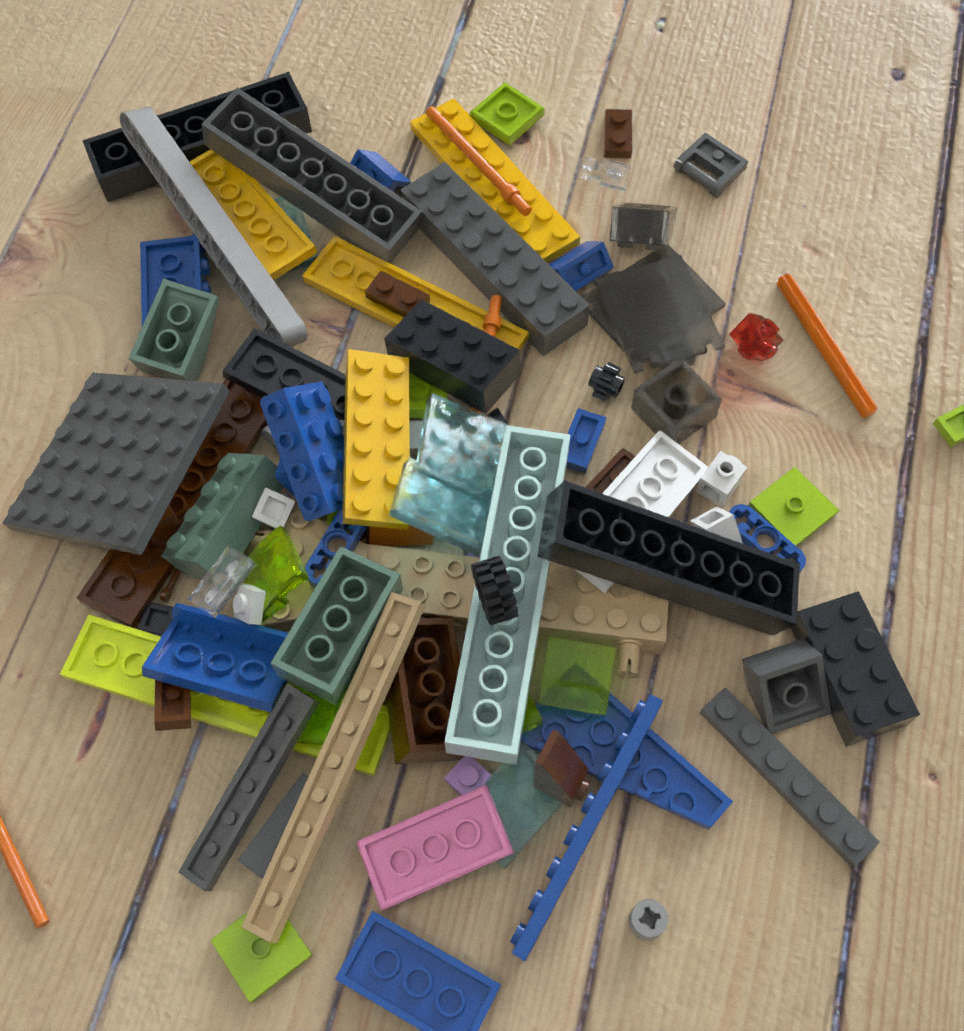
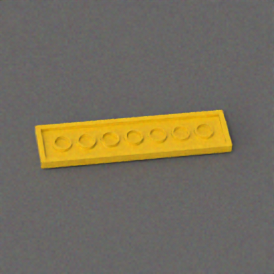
[410,98,580,263]
[302,236,529,350]

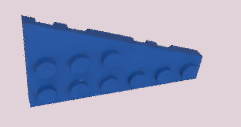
[520,662,733,830]

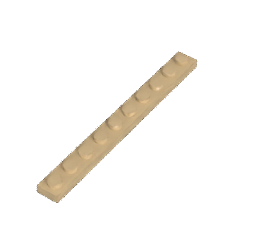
[241,592,426,943]

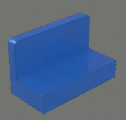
[350,149,412,192]
[549,241,614,291]

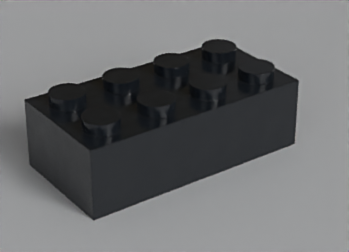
[384,299,521,414]
[790,591,920,747]

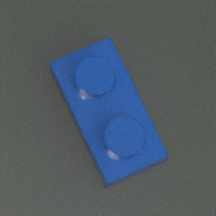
[566,408,607,474]

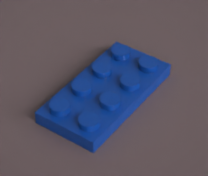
[335,911,501,1031]

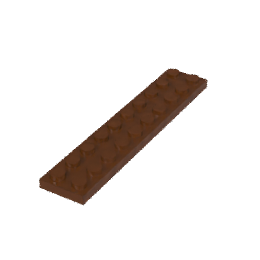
[77,379,268,628]

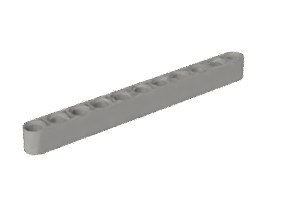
[120,107,308,347]

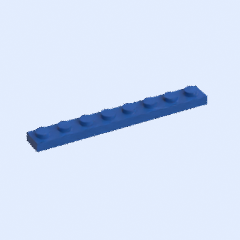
[510,694,663,961]

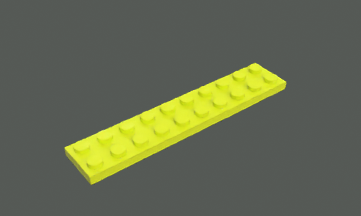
[60,614,391,777]

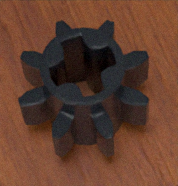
[588,362,625,402]

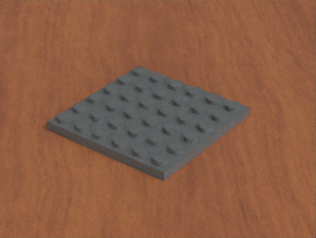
[2,372,230,555]

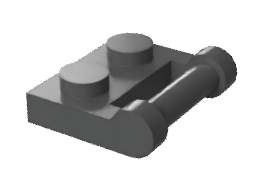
[673,133,748,198]

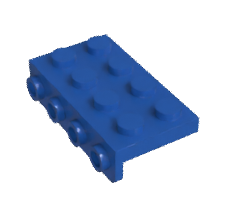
[140,233,212,326]
[260,381,344,521]
[142,603,288,712]

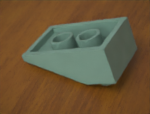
[128,279,219,381]

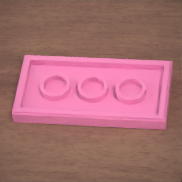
[357,785,515,911]

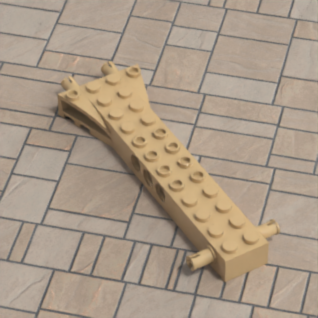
[250,508,669,679]

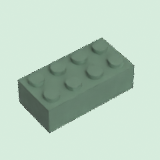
[161,453,284,584]
[270,546,403,706]

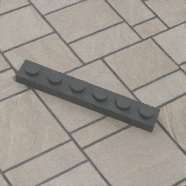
[178,684,320,891]
[699,688,880,868]

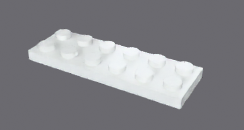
[574,430,708,593]

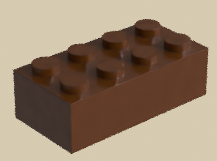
[386,618,464,765]

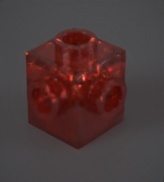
[729,313,784,361]

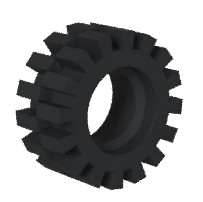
[471,555,519,625]

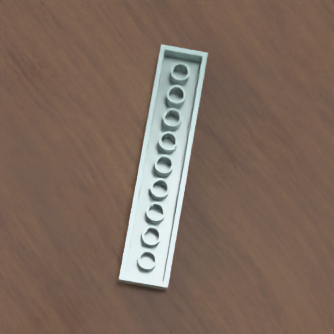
[445,425,570,765]

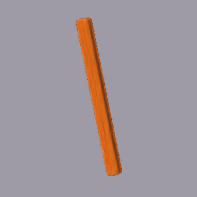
[777,273,877,418]

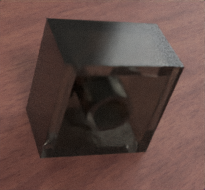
[631,357,722,444]

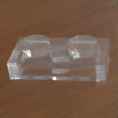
[187,545,256,618]

